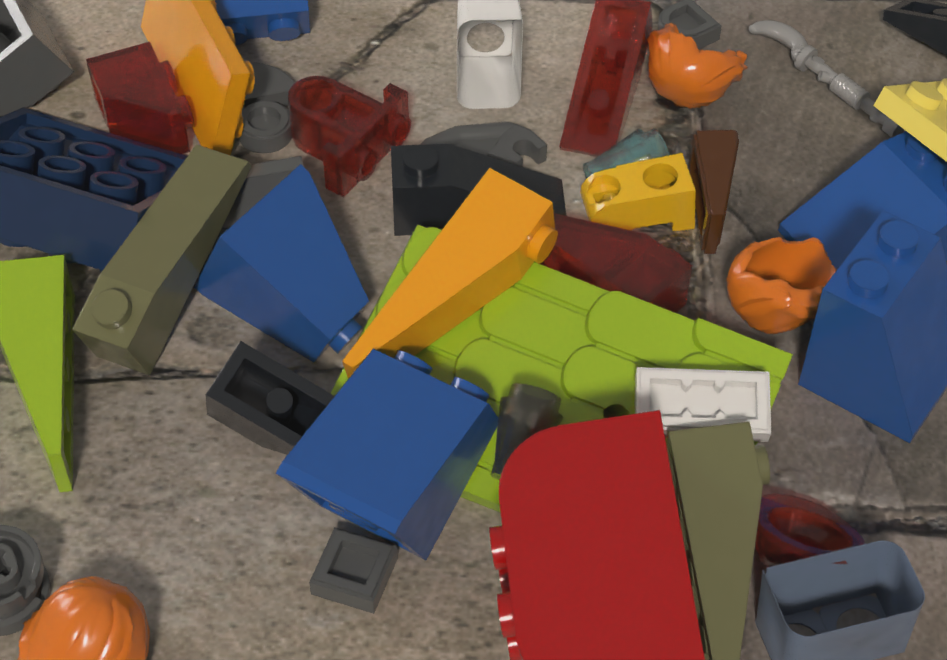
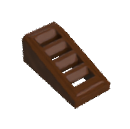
[688,130,739,254]

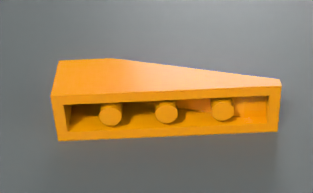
[342,168,558,379]

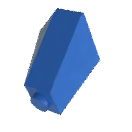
[194,164,369,363]

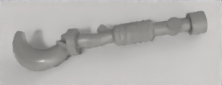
[749,20,904,138]

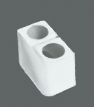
[457,0,523,109]

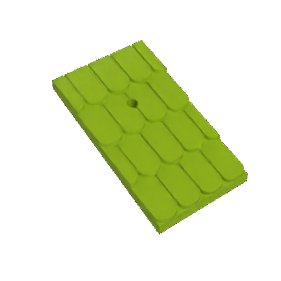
[330,225,793,513]

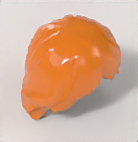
[646,23,748,109]
[726,237,837,334]
[17,576,150,660]

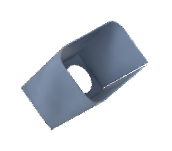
[755,540,925,660]

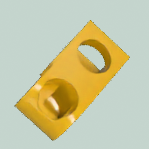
[580,153,696,238]

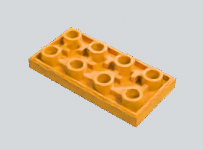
[141,0,255,155]

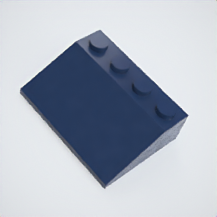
[0,107,187,273]

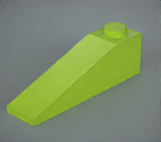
[0,255,75,492]

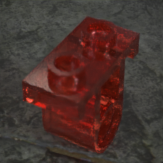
[288,76,411,198]

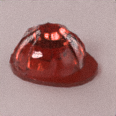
[755,493,865,578]

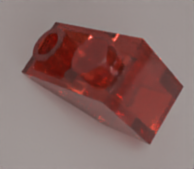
[86,41,194,154]

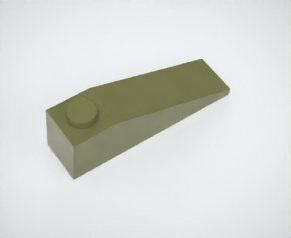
[72,144,251,376]
[666,421,770,660]

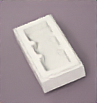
[635,367,771,442]

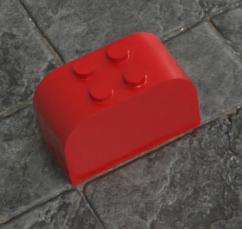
[489,410,705,660]

